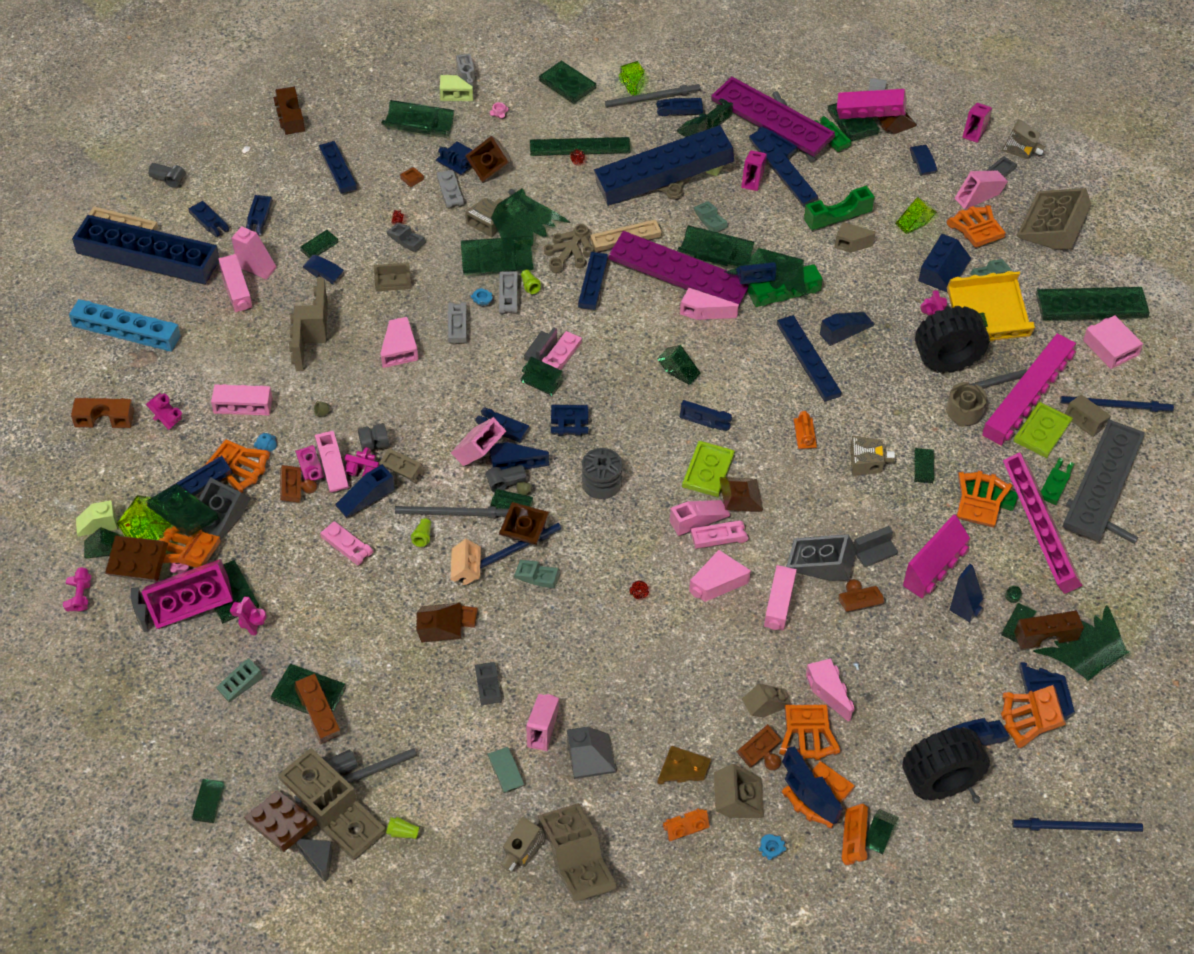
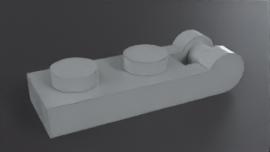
[437,170,464,208]
[499,271,517,314]
[448,302,467,343]

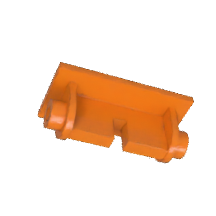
[793,411,817,449]
[663,808,709,842]

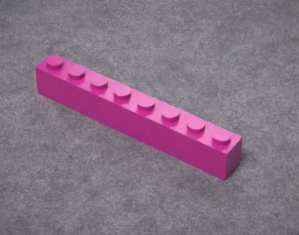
[982,333,1076,446]
[1003,452,1083,594]

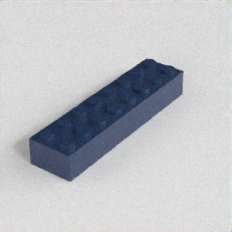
[594,125,734,206]
[72,215,220,284]

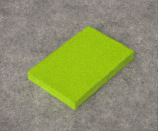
[1013,402,1073,458]
[682,441,735,497]

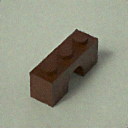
[273,86,305,135]
[1014,610,1084,649]

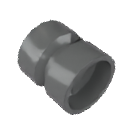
[358,423,389,452]

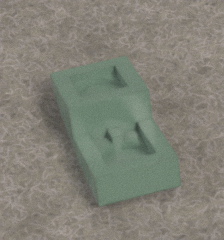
[694,201,728,234]
[970,259,1012,276]
[514,560,560,589]
[487,747,524,793]

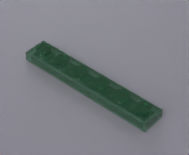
[530,137,630,156]

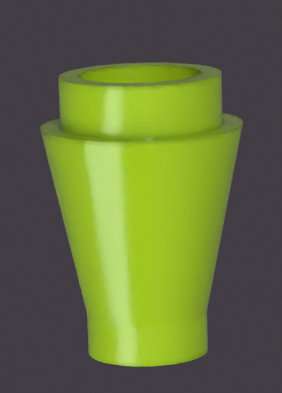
[521,270,541,294]
[411,518,432,547]
[386,816,419,839]

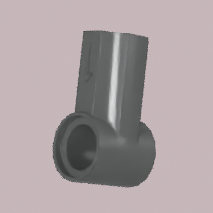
[148,163,186,188]
[485,465,526,493]
[322,749,358,775]

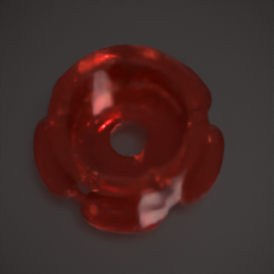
[570,149,585,165]
[391,209,404,224]
[629,580,649,599]

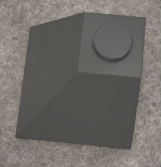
[567,727,616,779]

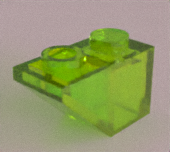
[618,61,645,96]
[895,197,937,234]

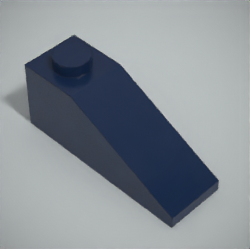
[820,312,875,346]
[489,442,549,470]
[949,563,984,623]

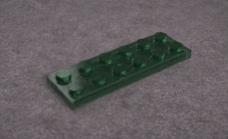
[1036,287,1150,321]

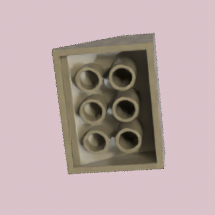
[1017,188,1091,249]

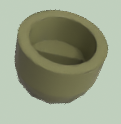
[314,401,330,417]
[516,482,532,496]

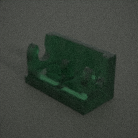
[697,98,733,130]
[521,357,563,396]

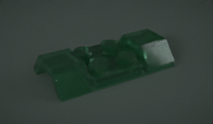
[381,100,454,137]
[677,225,755,267]
[461,236,534,275]

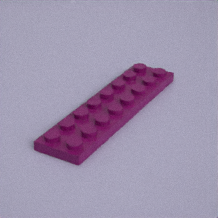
[711,76,835,157]
[608,231,749,308]

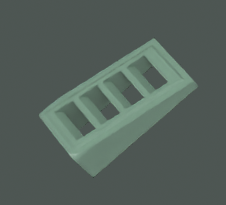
[216,658,263,702]

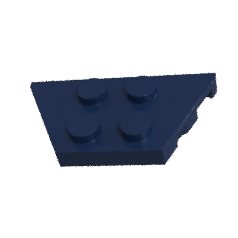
[1019,662,1075,735]

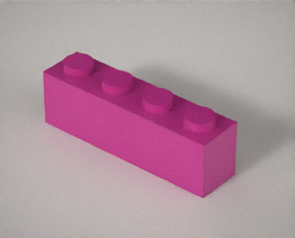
[837,89,907,119]

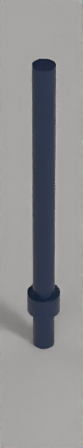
[1060,396,1174,412]
[460,523,561,579]
[1012,818,1143,832]

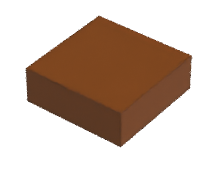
[400,167,424,187]
[461,606,478,628]

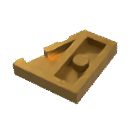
[657,746,711,784]

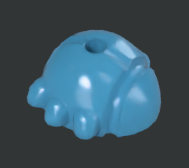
[471,288,492,306]
[254,433,277,452]
[759,834,786,860]

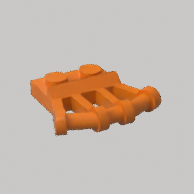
[946,205,1006,248]
[204,439,270,493]
[957,470,1013,527]
[159,518,221,568]
[1001,685,1066,748]
[779,705,840,761]
[782,761,855,829]

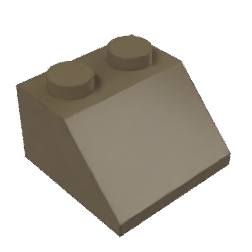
[714,764,764,818]

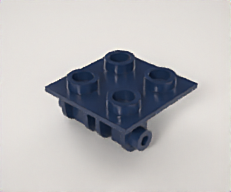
[435,141,472,175]

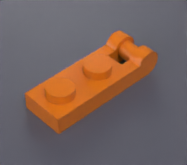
[842,803,868,866]

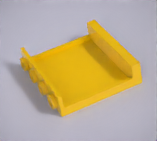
[947,271,1035,341]

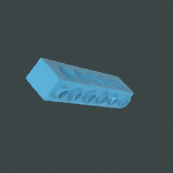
[69,299,181,352]

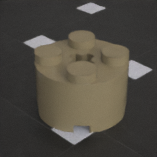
[946,382,987,427]

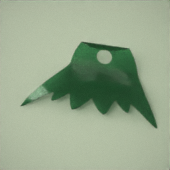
[491,188,570,265]
[724,248,808,295]
[1033,605,1131,681]

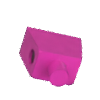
[962,103,992,143]
[741,150,767,191]

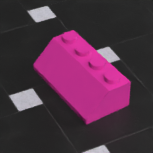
[903,514,970,599]
[142,559,233,629]

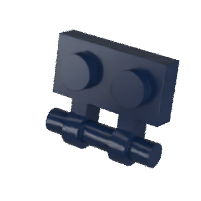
[551,405,588,436]

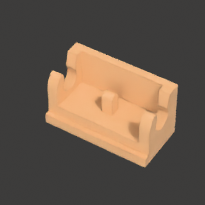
[450,539,481,585]

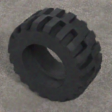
[915,306,990,373]
[902,727,990,801]

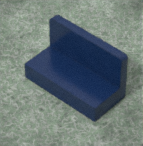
[736,262,776,284]

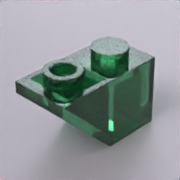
[657,344,701,385]

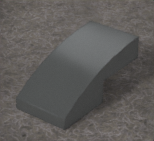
[387,222,426,252]
[131,587,149,632]
[475,662,501,705]

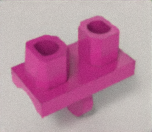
[920,290,947,315]
[146,393,182,430]
[295,445,324,481]
[344,447,379,477]
[230,597,267,635]

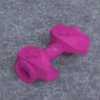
[63,567,91,612]

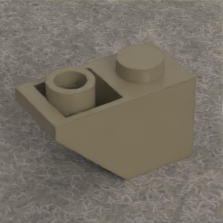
[834,222,876,253]
[742,684,792,717]

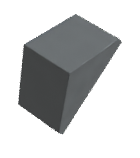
[297,839,333,882]

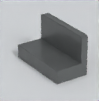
[524,327,557,366]
[854,526,898,567]

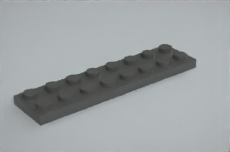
[1062,419,1145,541]

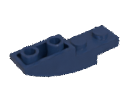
[948,718,1009,745]
[782,746,843,824]

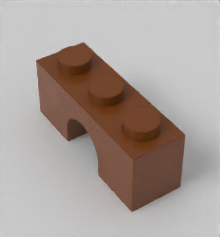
[71,398,134,428]
[295,674,340,744]

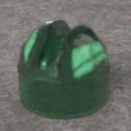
[1005,585,1022,603]

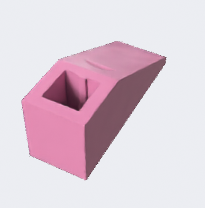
[680,288,739,320]
[315,431,349,493]
[670,500,730,536]
[806,658,854,721]

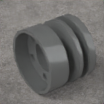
[582,448,622,499]

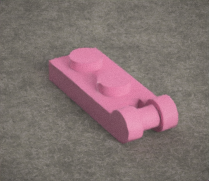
[540,331,582,374]
[320,521,373,565]
[691,521,748,549]

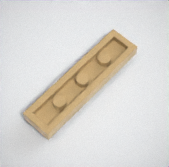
[88,207,158,230]
[590,219,662,252]

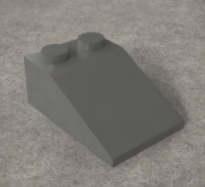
[187,477,251,540]
[786,534,856,581]

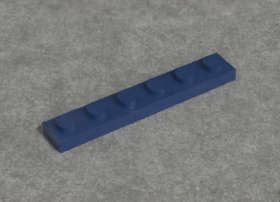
[749,128,818,207]
[777,315,842,402]

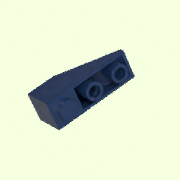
[335,464,395,518]

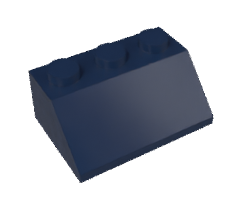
[918,234,971,293]

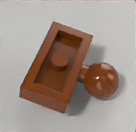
[280,465,317,503]
[839,579,884,612]
[736,724,781,771]

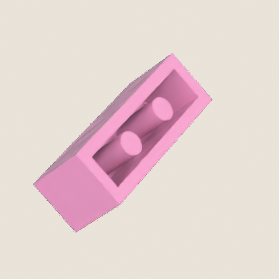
[211,384,273,416]

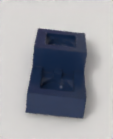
[909,144,937,176]
[303,255,344,285]

